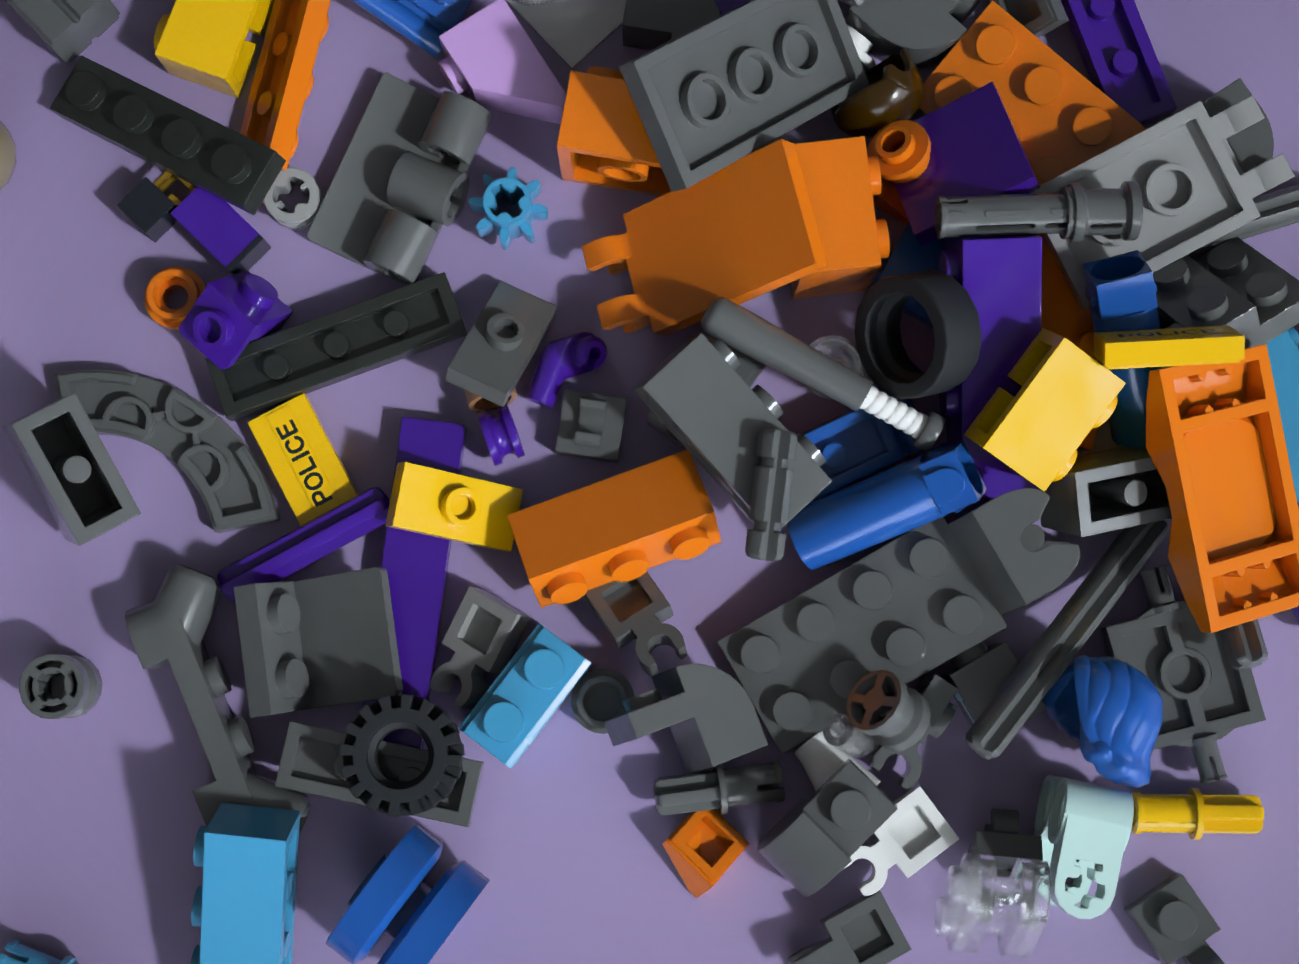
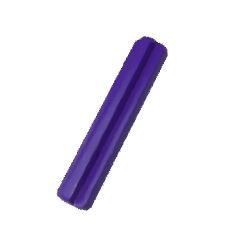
[217,487,390,603]

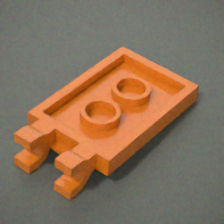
[581,139,828,335]

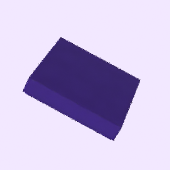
[894,81,1040,246]

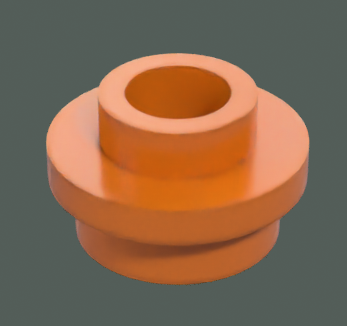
[867,120,931,183]
[144,266,206,330]

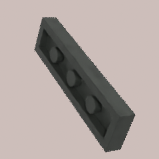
[50,55,286,215]
[205,272,468,421]

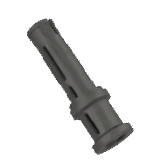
[934,181,1143,243]

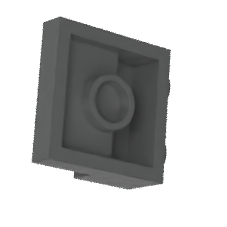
[1153,237,1299,348]

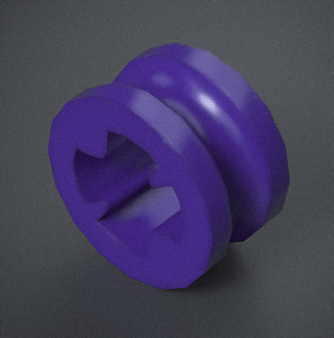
[476,402,525,466]

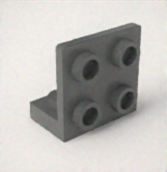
[234,567,403,718]

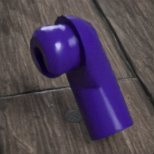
[524,332,608,409]

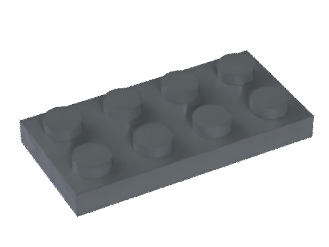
[619,0,870,192]

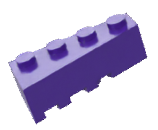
[939,234,1042,499]

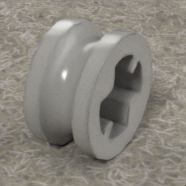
[263,168,324,229]

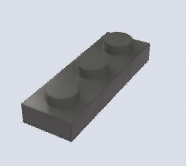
[275,721,484,827]

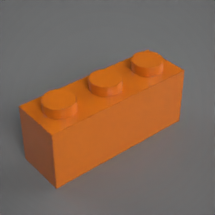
[507,450,721,608]

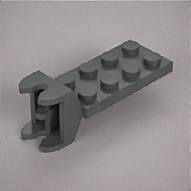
[718,488,1080,754]

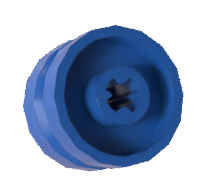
[326,824,490,964]

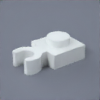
[844,785,959,896]

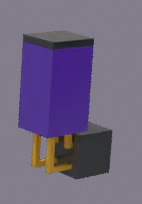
[117,171,272,275]

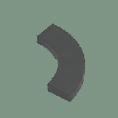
[54,370,280,533]

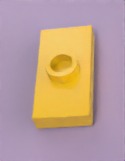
[385,462,523,552]

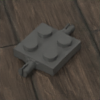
[1100,565,1266,784]

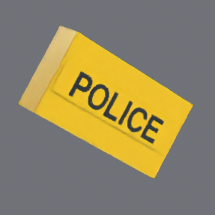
[1094,325,1245,369]
[247,393,359,526]

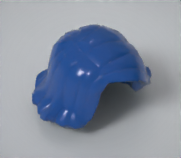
[1042,655,1163,788]

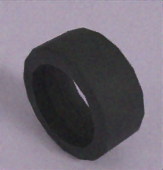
[854,269,982,399]

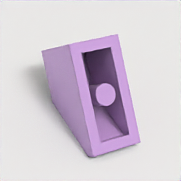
[437,0,566,125]

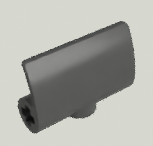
[307,72,493,285]

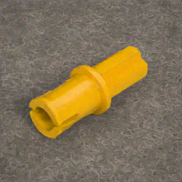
[1131,788,1264,840]

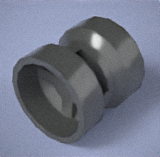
[19,654,102,719]

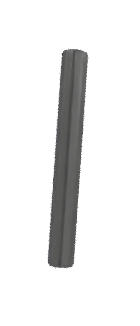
[965,520,1169,760]

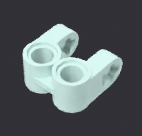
[1030,774,1134,919]

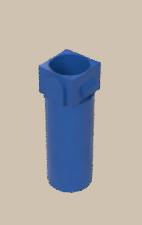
[1083,250,1166,448]
[788,439,987,570]

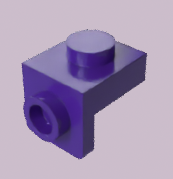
[179,271,293,370]

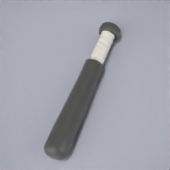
[701,297,945,451]

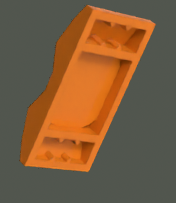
[1146,344,1299,633]

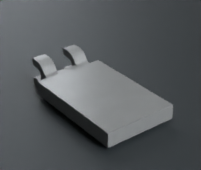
[1030,95,1295,309]

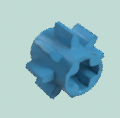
[469,167,549,250]

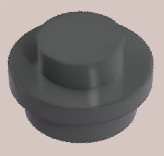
[571,669,635,734]

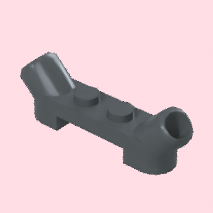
[125,564,311,835]

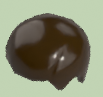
[830,48,923,138]

